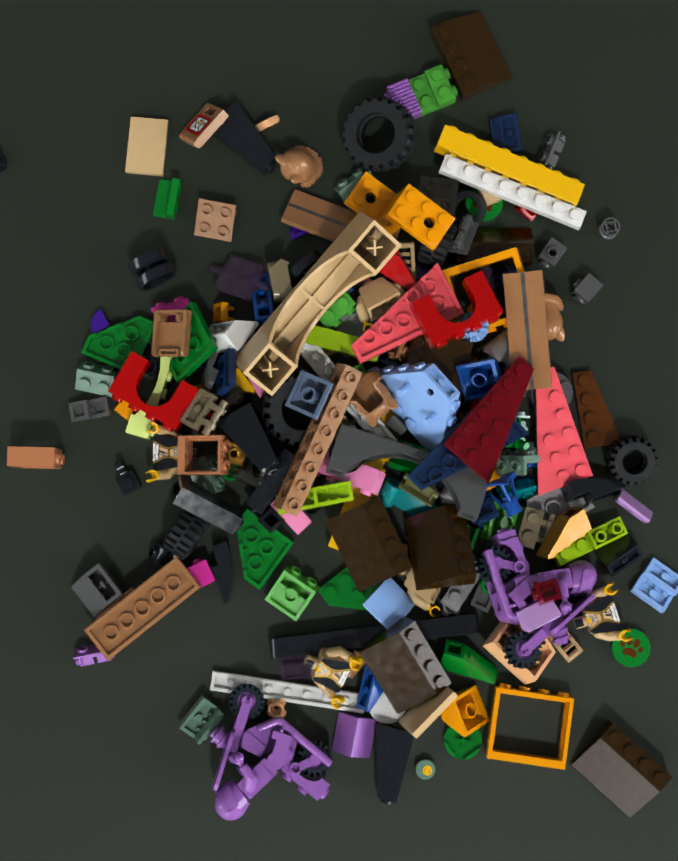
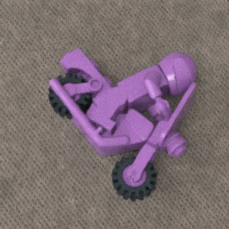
[475,528,597,669]
[210,684,333,821]

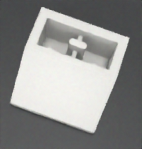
[209,320,259,354]

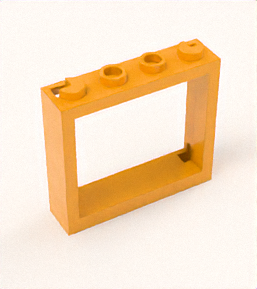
[442,247,525,334]
[485,683,574,770]

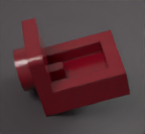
[530,578,562,606]

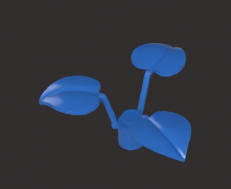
[484,463,537,517]

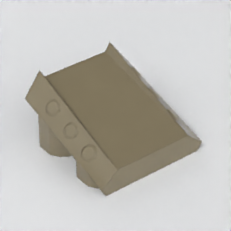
[267,259,294,305]

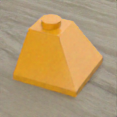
[440,685,490,737]

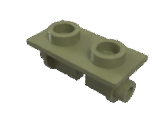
[398,472,440,507]

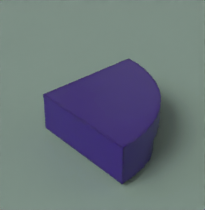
[290,226,309,241]
[91,309,110,333]

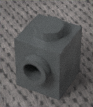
[536,237,567,270]
[571,273,604,306]

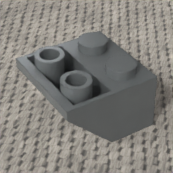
[71,563,125,617]

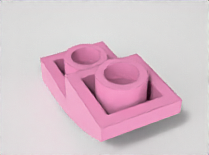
[270,500,312,535]

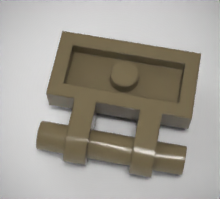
[180,388,228,437]
[517,506,557,549]

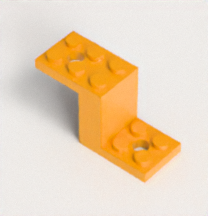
[344,172,456,251]

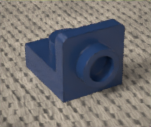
[472,497,500,529]

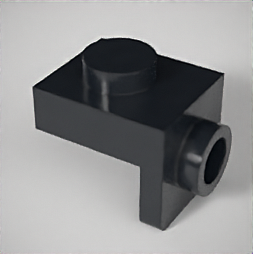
[148,542,179,566]

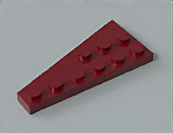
[443,356,534,484]

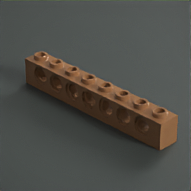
[273,363,362,517]

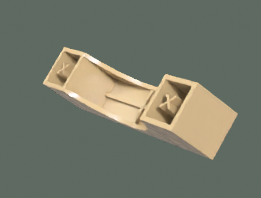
[236,211,402,396]

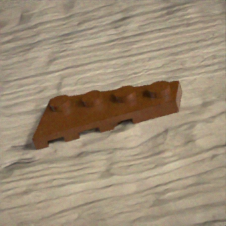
[571,371,620,449]

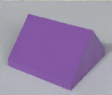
[331,712,377,758]

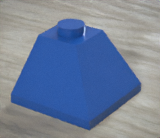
[456,358,503,401]

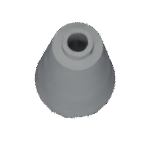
[476,329,510,374]

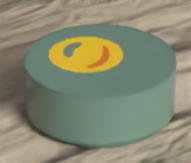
[415,759,435,780]

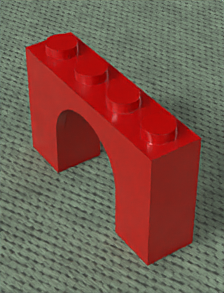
[410,270,503,349]
[108,351,199,432]

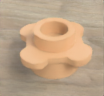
[267,698,286,718]

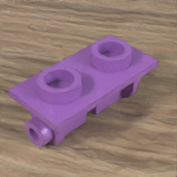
[73,645,115,667]

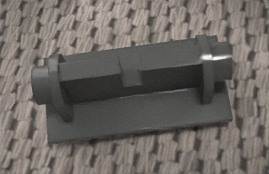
[537,130,566,170]
[449,214,479,255]

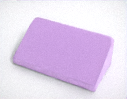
[614,490,653,523]
[516,601,561,632]

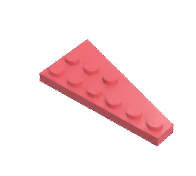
[351,263,464,364]
[535,366,593,496]

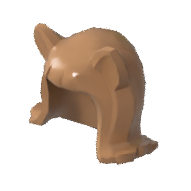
[275,145,323,188]
[545,293,565,342]
[348,370,398,427]

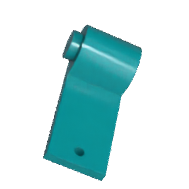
[375,478,438,516]

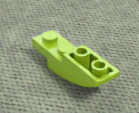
[554,516,628,567]

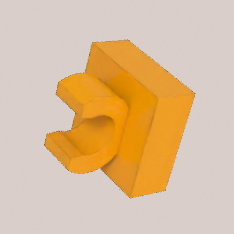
[212,302,234,323]

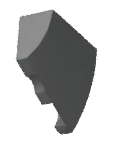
[200,353,219,393]

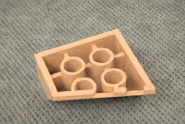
[482,622,556,685]

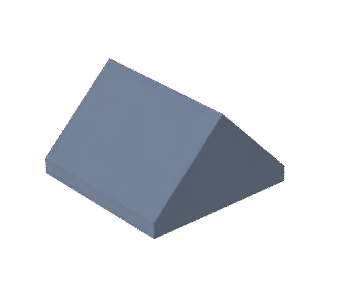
[285,370,334,420]

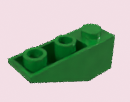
[439,639,497,684]

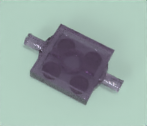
[210,254,271,301]

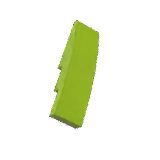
[305,325,379,363]
[276,481,354,515]

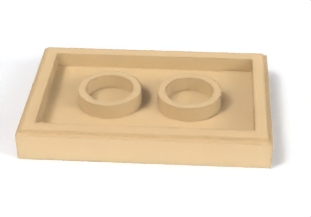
[125,117,169,177]
[398,687,458,739]

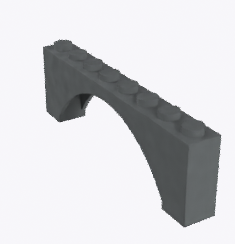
[326,424,487,522]

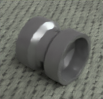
[598,217,620,240]

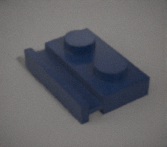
[489,113,523,153]
[216,348,236,396]

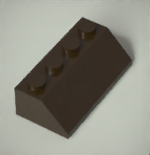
[455,227,534,267]

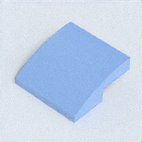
[630,557,678,614]
[362,578,415,630]

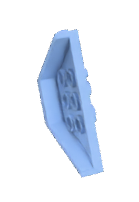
[367,362,460,450]

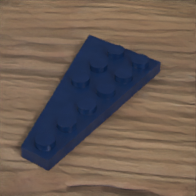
[407,393,530,491]

